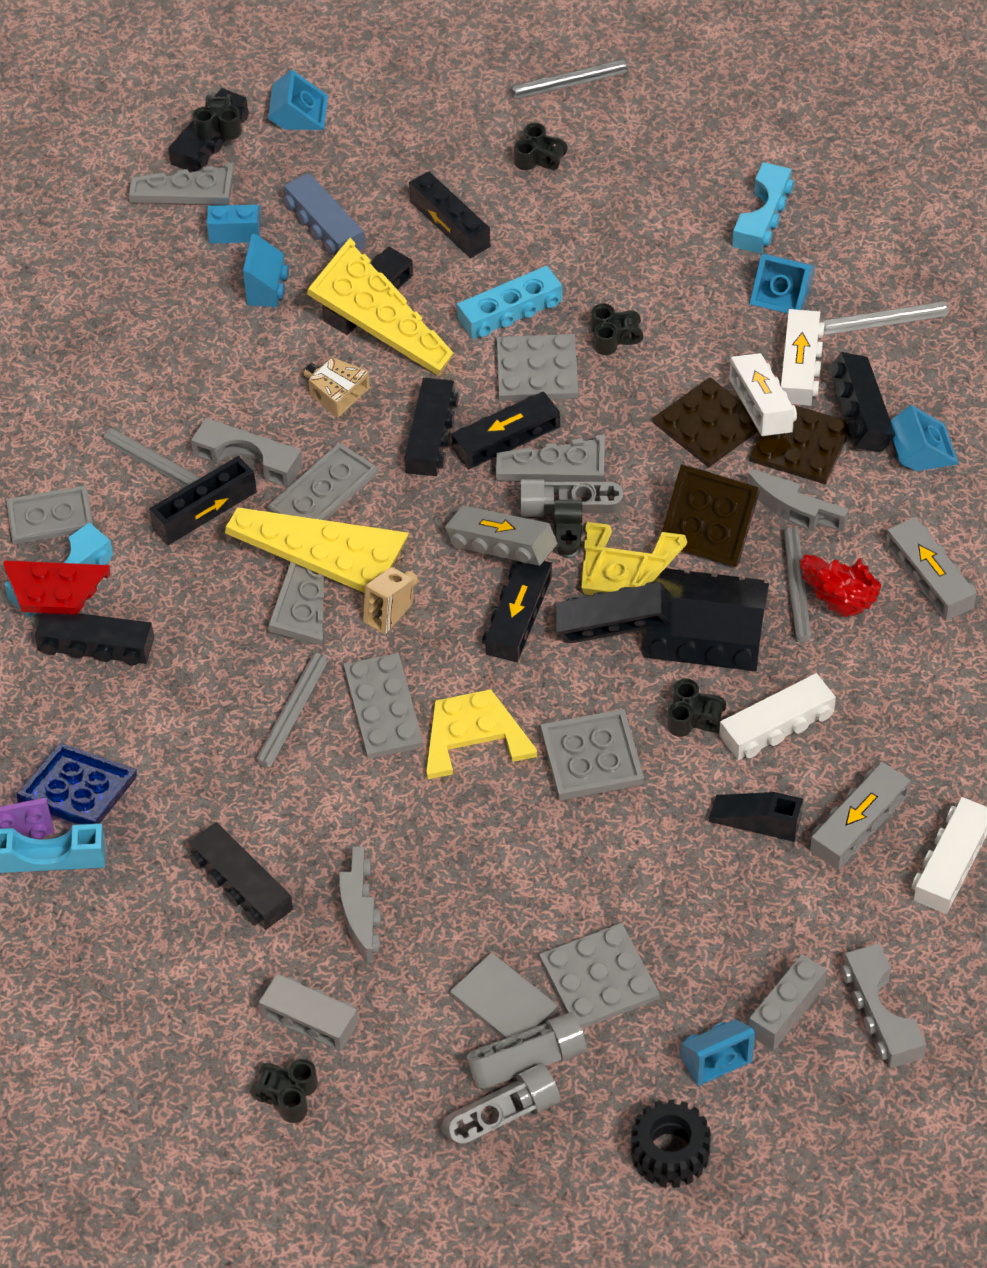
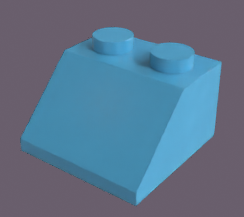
[268,69,328,130]
[207,204,262,243]
[243,234,289,307]
[750,254,816,313]
[890,405,959,471]
[680,1019,755,1086]

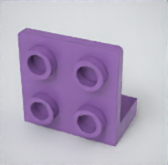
[0,798,55,839]

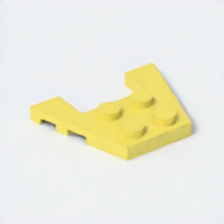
[581,522,687,596]
[427,689,537,779]

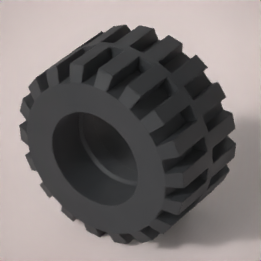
[631,1099,711,1188]

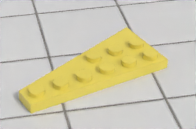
[307,238,453,376]
[225,507,409,593]

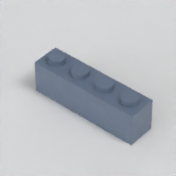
[283,173,365,255]

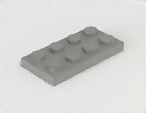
[344,653,424,759]

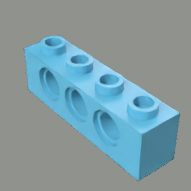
[457,266,562,339]

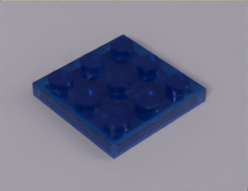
[17,742,137,825]

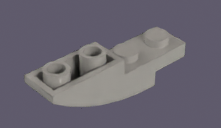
[747,468,849,532]
[340,847,381,963]

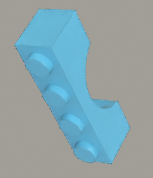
[732,162,794,254]
[4,522,113,617]
[0,824,106,873]

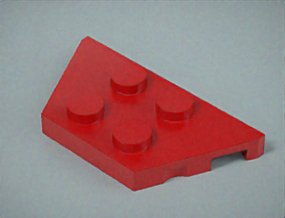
[3,560,111,615]

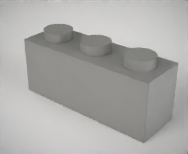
[749,954,827,1051]
[259,974,359,1052]

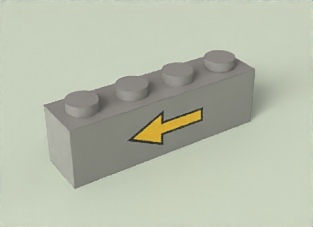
[445,505,558,566]
[886,517,977,621]
[810,762,911,871]

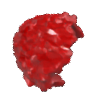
[799,554,882,617]

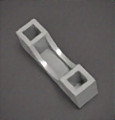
[191,418,303,488]
[841,943,927,1069]

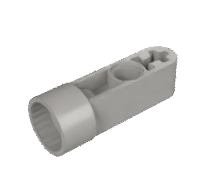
[521,479,623,517]
[467,1012,587,1088]
[442,1063,561,1144]

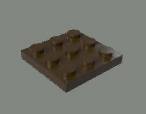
[653,377,758,468]
[750,404,850,485]
[661,464,761,567]

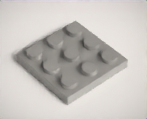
[497,334,578,401]
[540,709,644,801]
[539,923,660,1029]

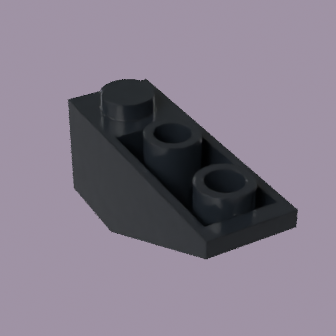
[709,792,803,842]

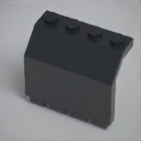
[644,568,769,671]

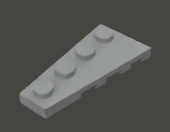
[129,162,235,205]
[496,434,605,482]
[268,562,324,645]

